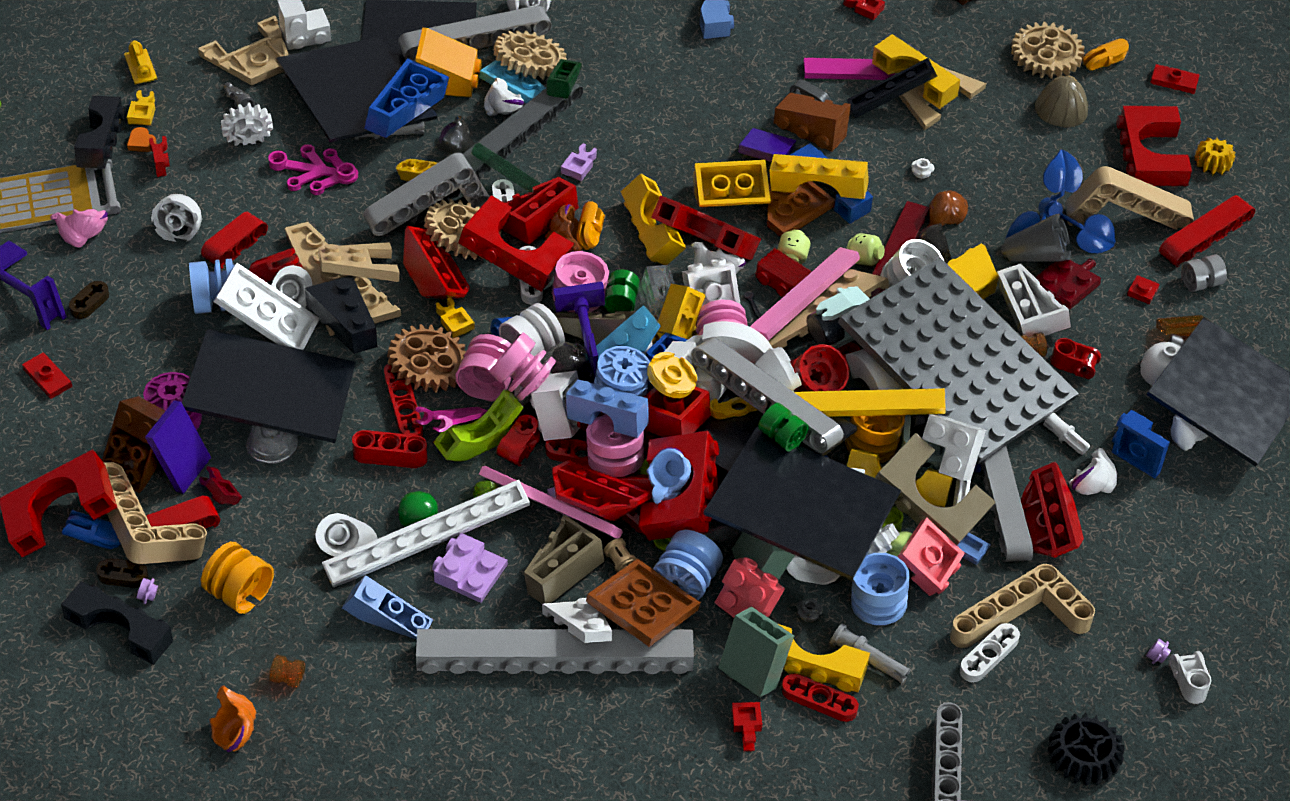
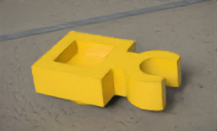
[127,90,155,125]
[436,298,475,338]

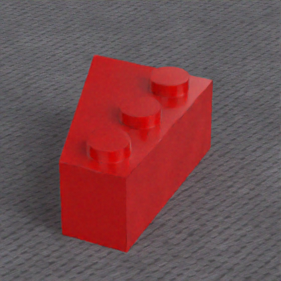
[502,177,579,245]

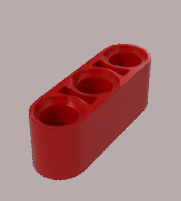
[201,211,268,269]
[352,430,427,468]
[146,496,221,528]

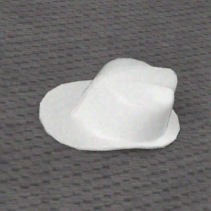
[271,265,313,308]
[315,513,377,557]

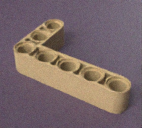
[1065,166,1194,229]
[104,462,207,564]
[950,564,1095,648]

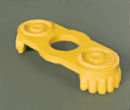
[710,397,757,419]

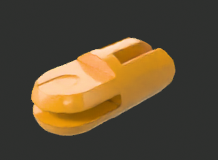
[1083,38,1129,71]
[577,201,605,250]

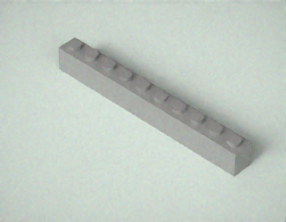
[416,629,694,674]

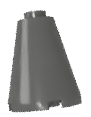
[1001,213,1071,262]

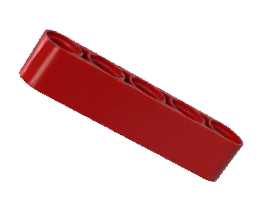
[1159,195,1256,268]

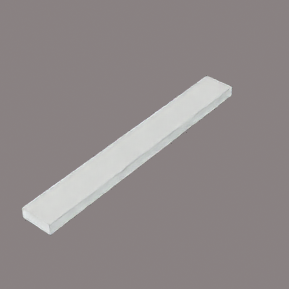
[322,480,530,588]

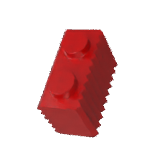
[756,248,812,297]

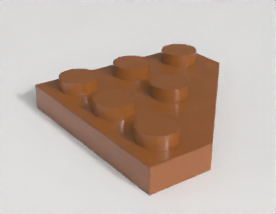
[767,175,835,237]

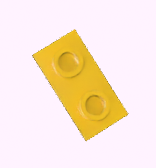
[124,41,157,84]

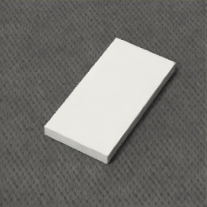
[213,263,320,350]

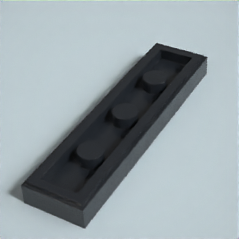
[847,58,937,118]

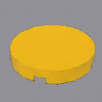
[647,352,697,398]

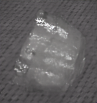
[246,425,298,465]

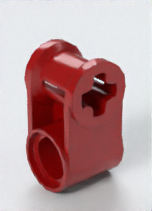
[1050,338,1101,379]
[497,414,540,466]

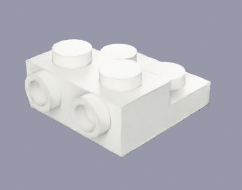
[682,258,741,306]

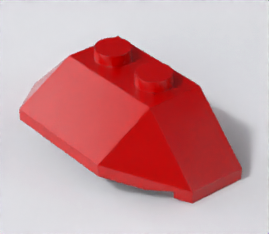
[403,226,470,299]
[552,460,652,521]
[1021,462,1084,558]

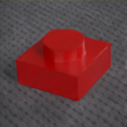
[1127,275,1160,304]

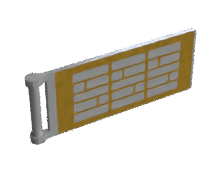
[0,159,121,233]

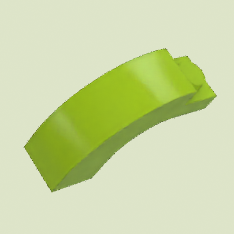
[433,390,524,461]

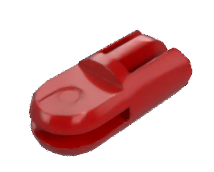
[249,247,303,283]

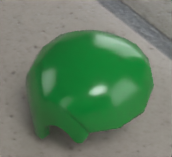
[398,491,438,527]

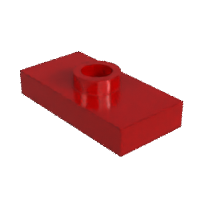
[1151,64,1200,94]
[22,352,73,399]

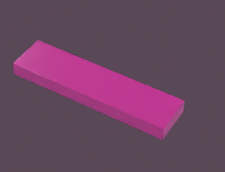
[803,58,895,80]

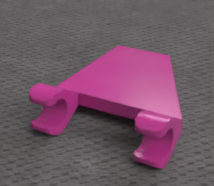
[416,407,487,432]

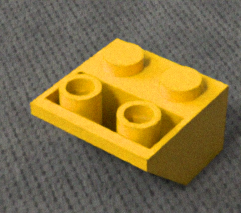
[947,243,998,299]

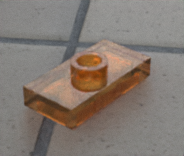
[1156,315,1210,336]

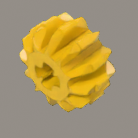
[1194,137,1235,175]

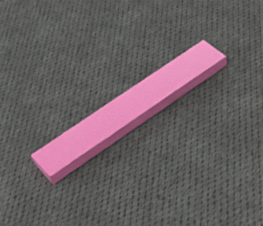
[750,247,860,341]
[479,466,623,539]

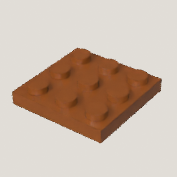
[586,559,701,647]

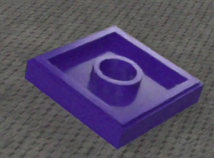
[738,128,796,162]

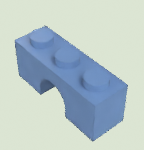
[566,380,649,438]

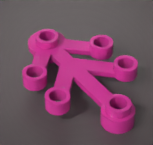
[268,144,358,195]

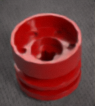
[791,344,849,392]

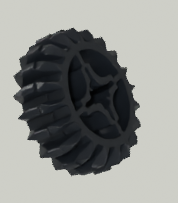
[1047,712,1125,786]

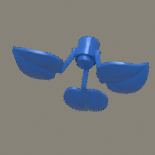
[1005,149,1116,253]

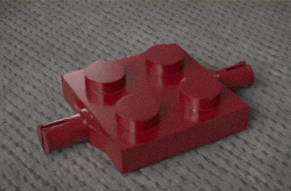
[1035,258,1101,309]

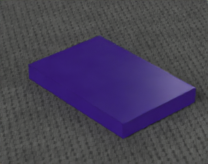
[145,400,211,494]

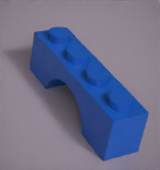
[790,143,873,224]

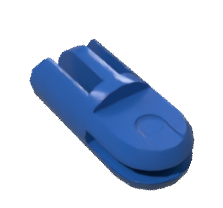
[62,510,121,549]

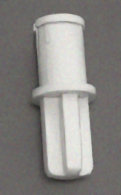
[1043,413,1090,455]

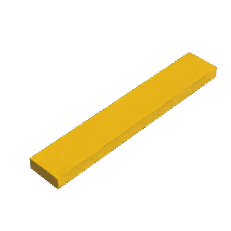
[794,388,946,417]

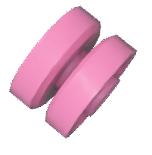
[552,251,609,313]
[586,414,644,477]

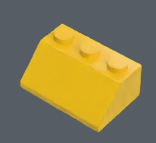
[693,160,771,207]

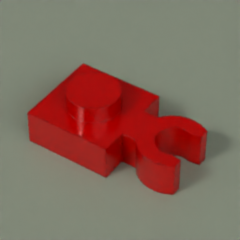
[843,0,885,20]

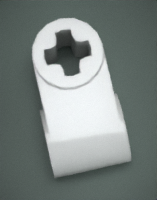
[1170,651,1211,704]

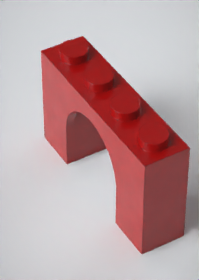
[1117,106,1192,186]
[458,195,574,292]
[651,195,761,260]
[639,431,719,541]
[0,449,118,558]

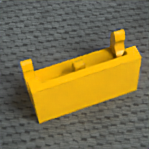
[658,284,705,340]

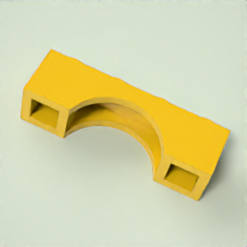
[872,34,960,109]
[769,154,869,199]
[621,173,686,265]
[847,448,953,507]
[778,624,870,693]

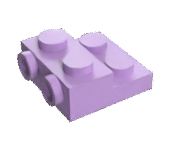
[432,533,508,603]

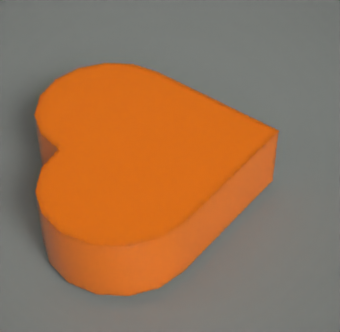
[127,127,157,152]

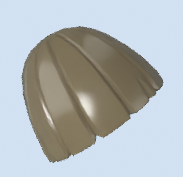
[1035,76,1088,127]

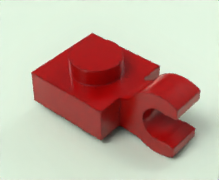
[149,136,170,177]
[731,702,762,751]

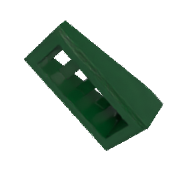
[546,59,582,99]

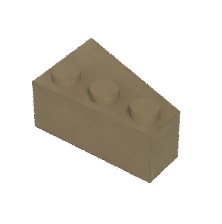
[524,514,604,604]

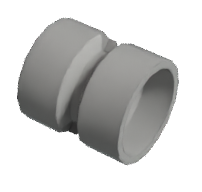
[1181,254,1227,292]

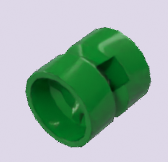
[604,269,640,313]
[758,402,809,452]

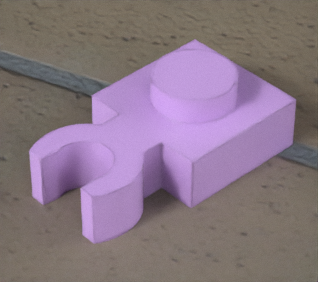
[561,143,597,181]

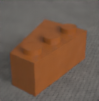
[774,93,851,152]

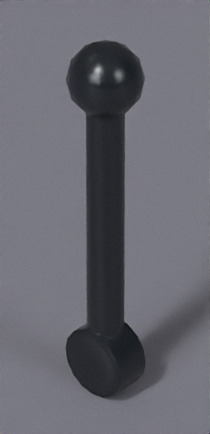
[744,292,761,319]

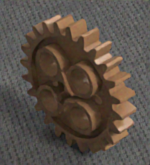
[387,324,466,393]

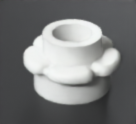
[911,158,934,178]

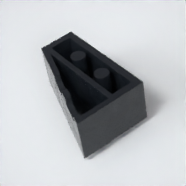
[304,276,378,354]

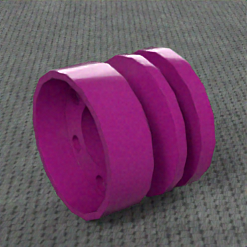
[143,372,202,430]

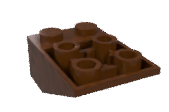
[102,396,165,493]

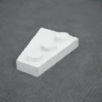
[542,598,612,643]

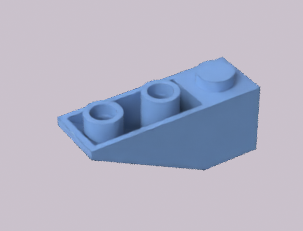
[700,0,734,39]
[342,575,433,639]

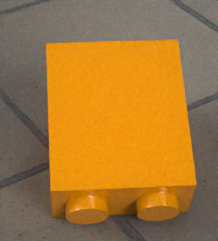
[416,28,481,97]

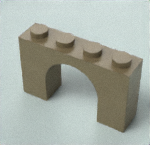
[875,433,996,545]

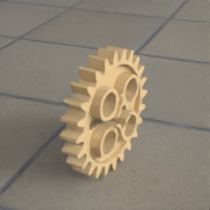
[1011,22,1085,79]
[493,30,567,79]
[424,199,501,260]

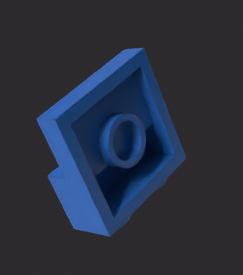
[1112,410,1170,479]

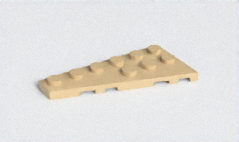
[285,222,401,336]
[768,269,890,349]

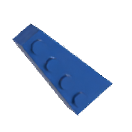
[364,58,449,138]

